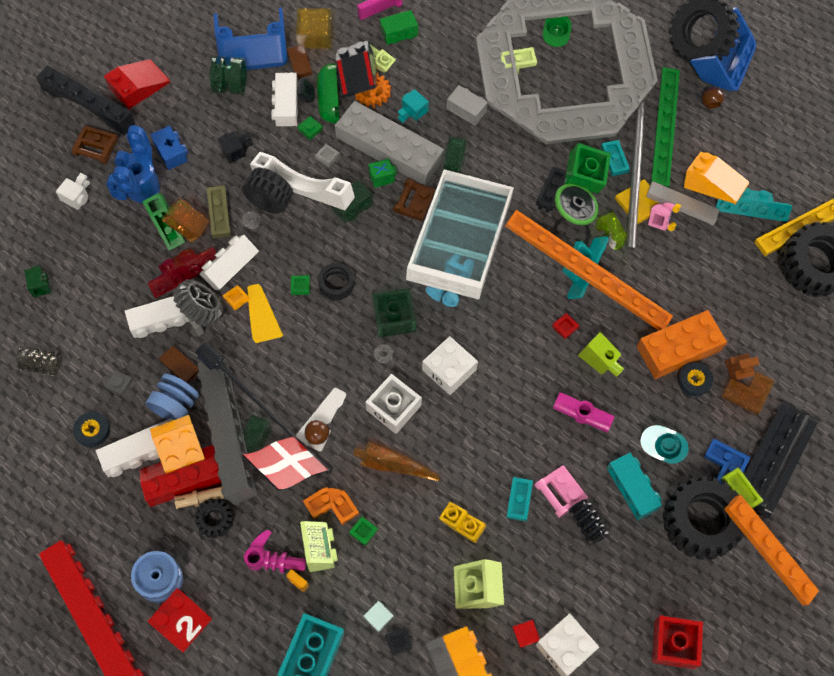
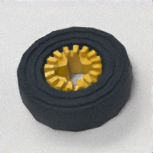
[677,362,713,396]
[73,412,110,447]

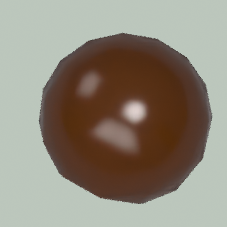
[702,87,724,109]
[304,420,329,445]

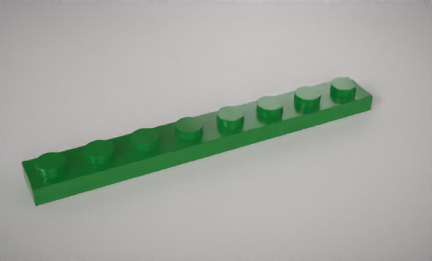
[650,67,680,188]

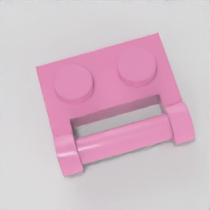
[534,465,588,518]

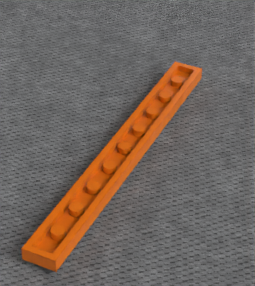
[505,210,673,330]

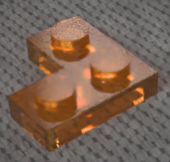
[722,372,775,415]

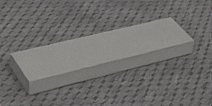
[646,181,719,225]

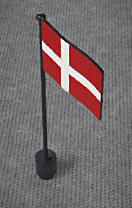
[195,341,332,491]

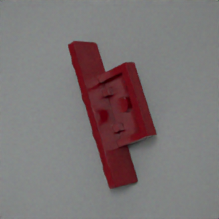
[147,247,217,298]

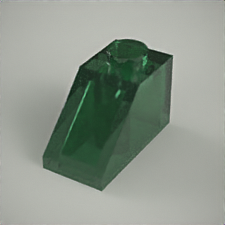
[443,136,467,174]

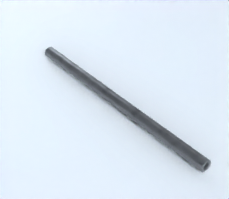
[626,102,645,252]

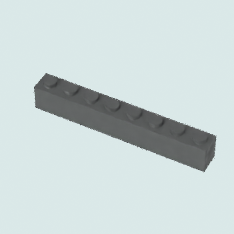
[197,360,257,505]

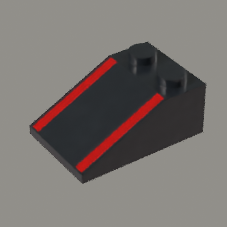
[336,40,376,98]

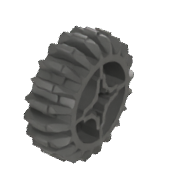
[173,279,223,327]

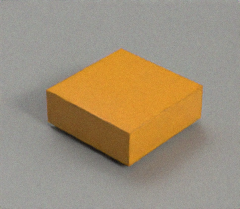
[223,285,250,311]
[287,569,309,592]

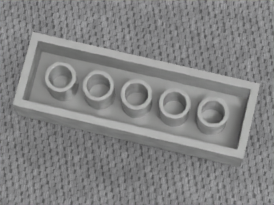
[335,101,444,186]

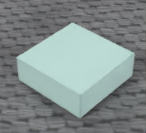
[364,601,394,632]

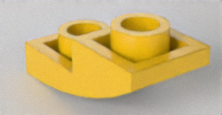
[439,502,486,543]

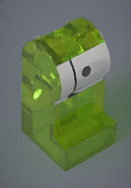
[595,212,627,250]

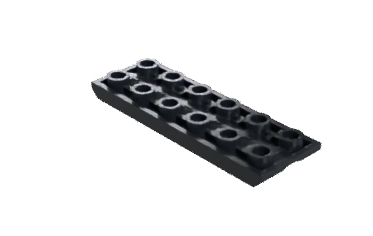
[744,401,818,519]

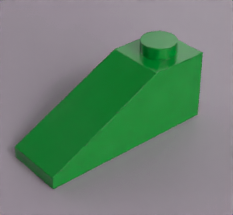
[142,193,185,251]

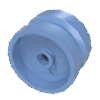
[131,551,183,603]

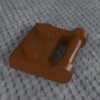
[72,125,118,164]
[392,179,436,222]

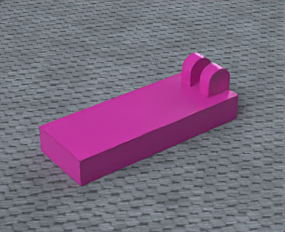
[357,0,402,20]

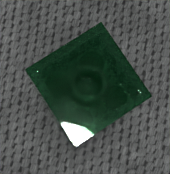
[372,288,416,338]

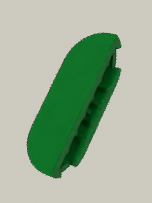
[317,63,339,123]

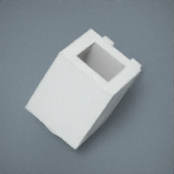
[56,173,90,210]

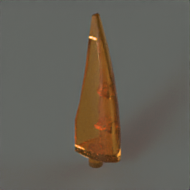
[353,441,441,481]

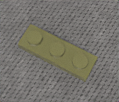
[207,186,231,239]

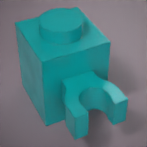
[398,89,429,123]

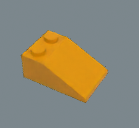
[684,152,749,204]

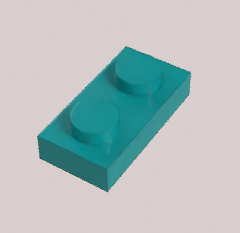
[601,140,630,176]
[506,477,533,521]

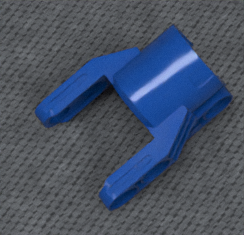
[106,125,160,203]

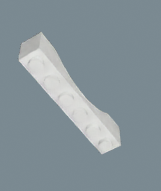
[250,152,355,210]

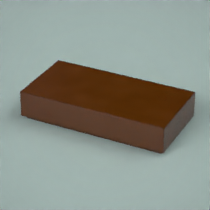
[287,45,312,79]
[159,346,199,383]

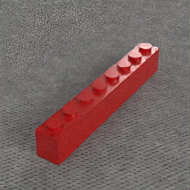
[39,540,144,676]

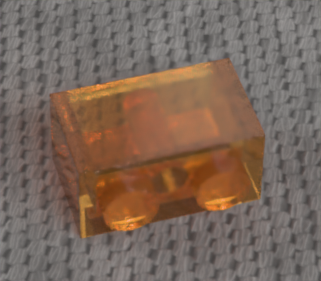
[162,198,209,243]

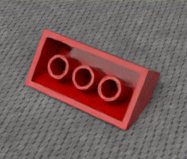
[139,445,222,507]

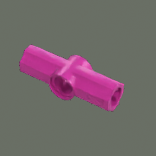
[553,392,615,433]

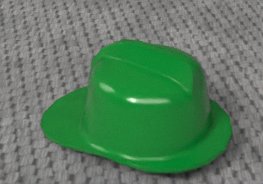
[543,16,571,47]

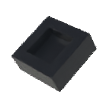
[297,79,314,103]
[385,627,412,657]

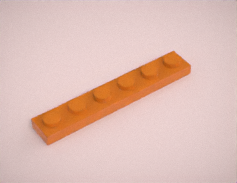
[724,495,819,605]

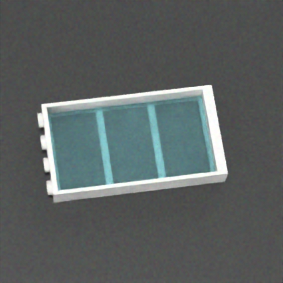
[406,170,514,299]

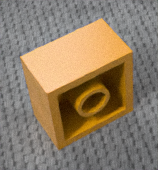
[150,415,205,473]

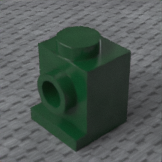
[24,266,52,298]

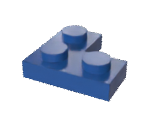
[704,438,750,484]

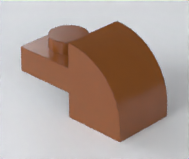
[724,353,760,380]

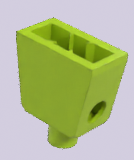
[578,332,624,377]

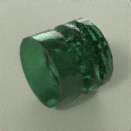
[209,56,246,95]

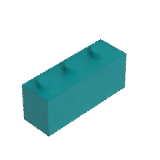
[606,452,662,521]

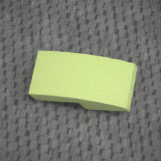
[370,44,396,73]

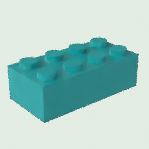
[277,613,345,676]

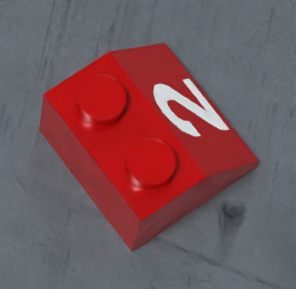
[147,588,212,653]

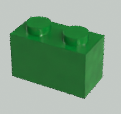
[380,10,418,45]

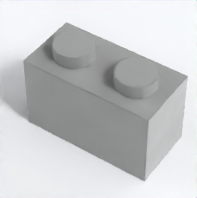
[446,85,488,126]

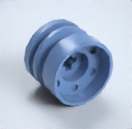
[145,374,199,420]

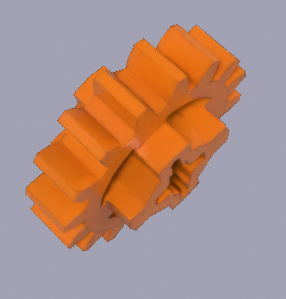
[355,73,391,108]

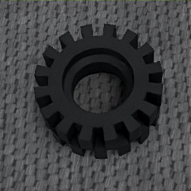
[194,499,234,539]

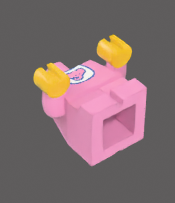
[648,203,681,231]

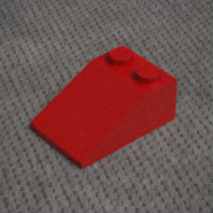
[104,59,171,110]

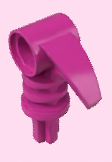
[244,530,306,573]

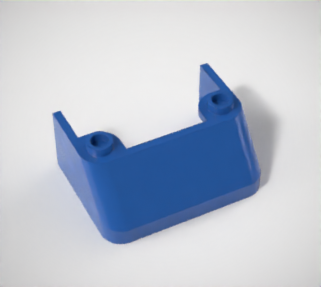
[690,7,756,91]
[214,8,288,71]

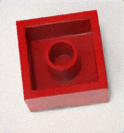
[652,616,703,669]

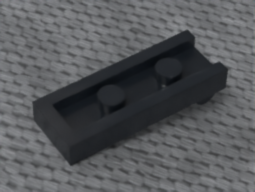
[535,167,566,213]

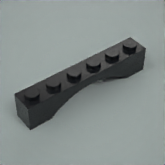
[36,65,135,136]

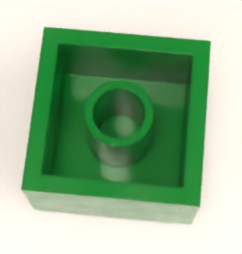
[564,143,611,193]

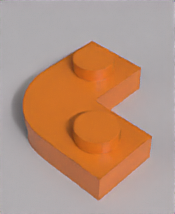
[303,487,359,525]

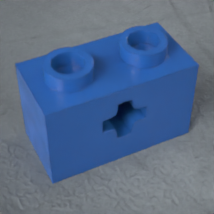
[150,126,188,170]

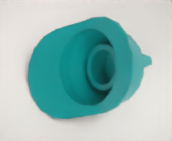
[640,425,689,464]

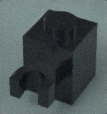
[217,132,253,164]

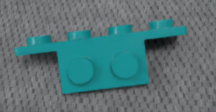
[715,188,792,222]
[562,236,609,299]

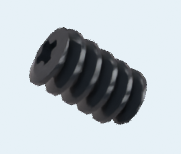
[568,499,611,546]

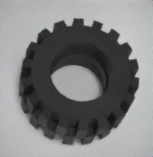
[242,167,293,214]

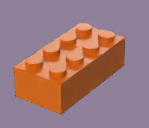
[637,310,727,379]

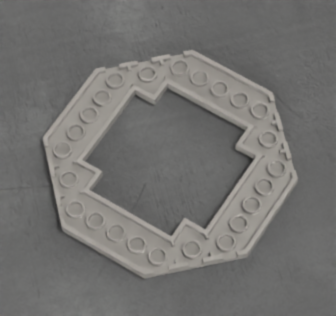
[476,0,658,144]

